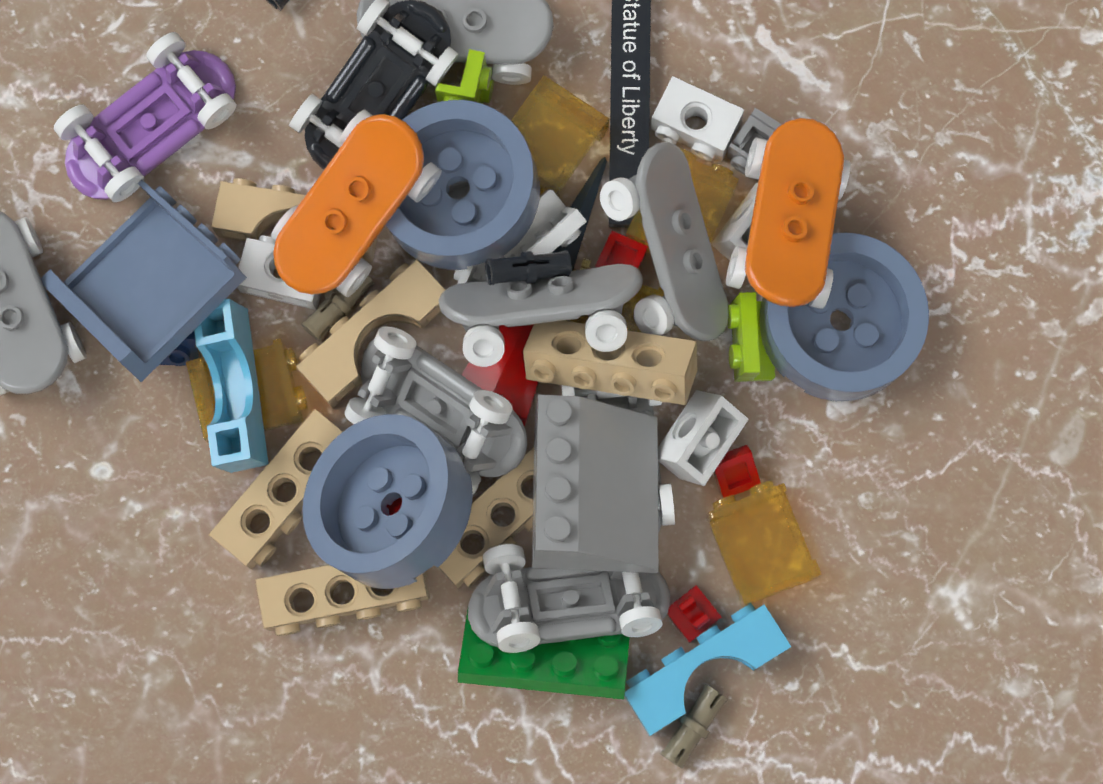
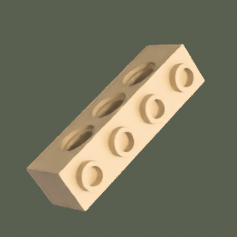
[523,321,697,405]
[209,409,343,569]
[439,448,534,588]
[255,565,429,636]

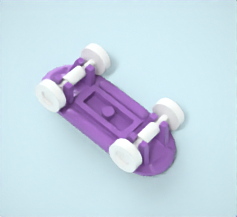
[54,32,237,202]

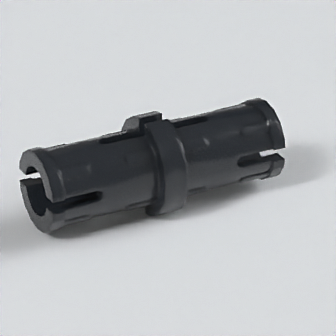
[485,251,572,285]

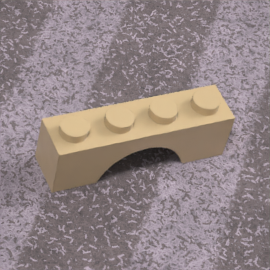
[211,178,378,262]
[296,260,445,408]

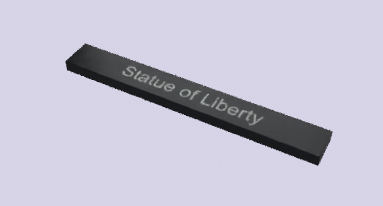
[609,0,651,228]

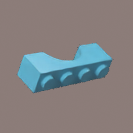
[194,299,269,473]
[624,603,791,736]

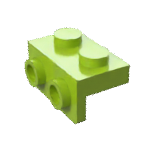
[435,49,494,104]
[727,292,775,382]

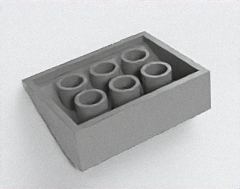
[532,395,659,573]

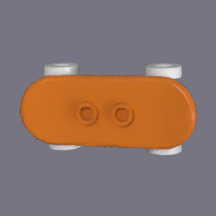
[271,109,442,297]
[726,118,850,309]

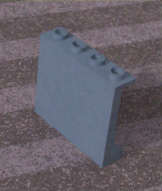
[41,180,247,382]

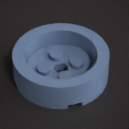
[386,100,540,270]
[759,233,929,401]
[302,414,473,589]

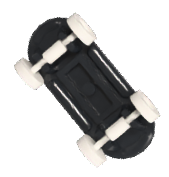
[289,0,459,169]

